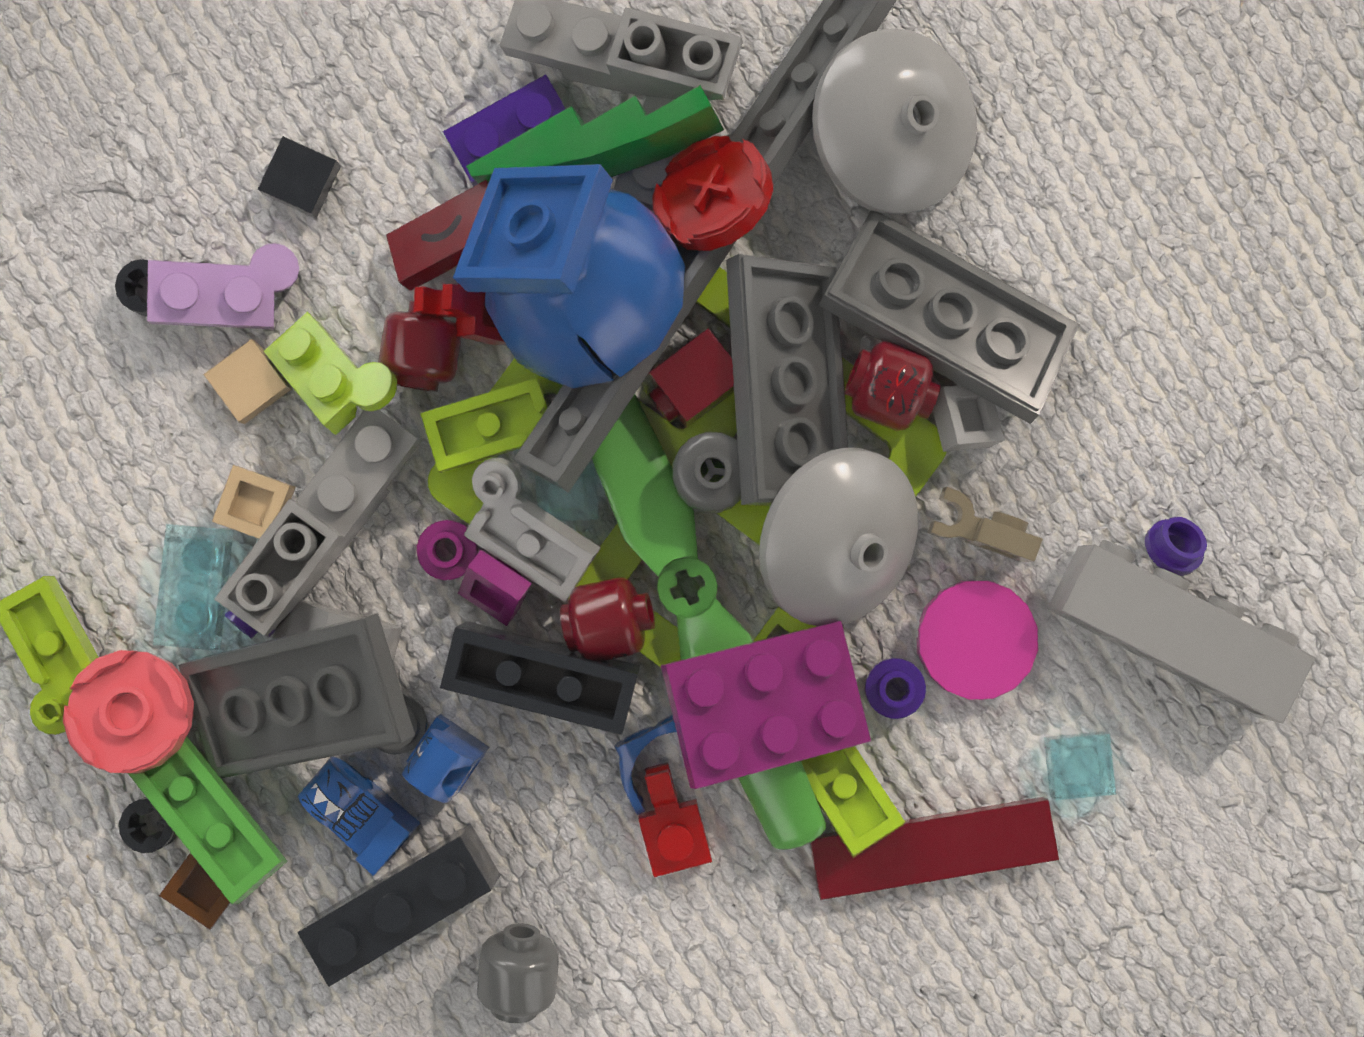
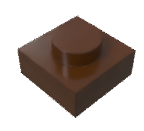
[159,853,230,930]

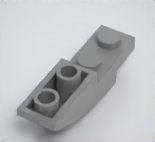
[500,0,743,100]
[214,410,422,636]

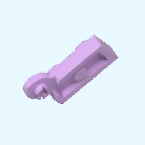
[147,243,299,329]

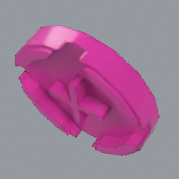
[916,581,1038,700]

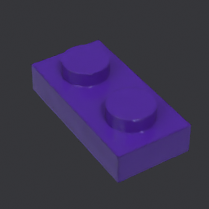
[442,74,566,187]

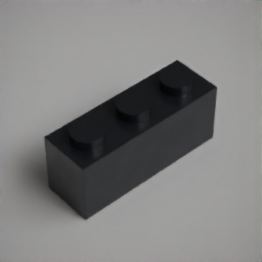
[440,621,640,735]
[297,824,501,987]

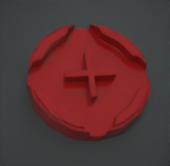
[652,136,773,251]

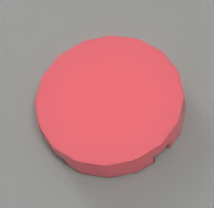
[63,650,194,774]

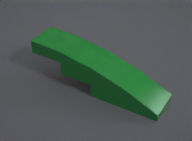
[466,85,724,184]

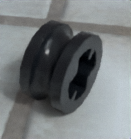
[115,259,148,317]
[119,797,178,853]

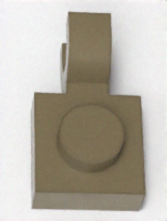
[927,487,1043,562]

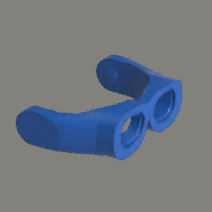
[614,714,677,815]

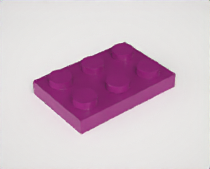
[661,621,871,789]

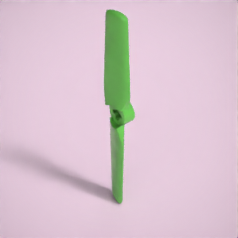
[578,335,826,850]

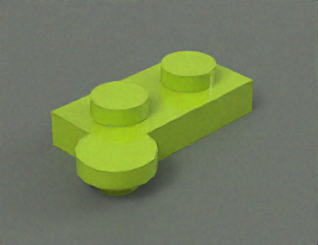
[263,311,397,435]
[420,377,547,473]
[0,576,99,735]
[801,746,905,858]

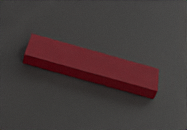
[810,797,1059,900]

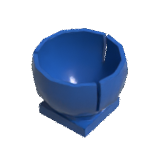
[453,164,685,388]

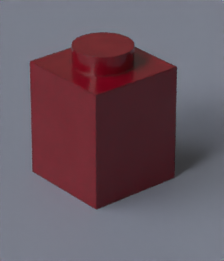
[648,328,734,428]

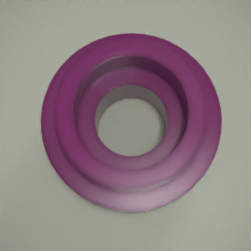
[417,520,478,580]

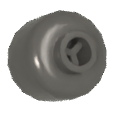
[672,432,741,513]
[477,923,559,1023]

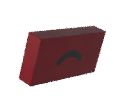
[386,180,489,291]

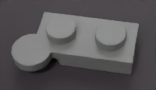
[464,458,601,602]

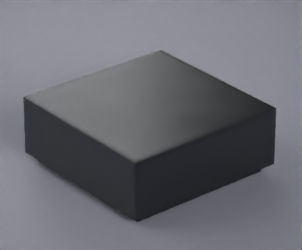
[257,136,341,219]

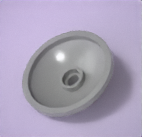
[812,29,977,214]
[759,447,918,626]

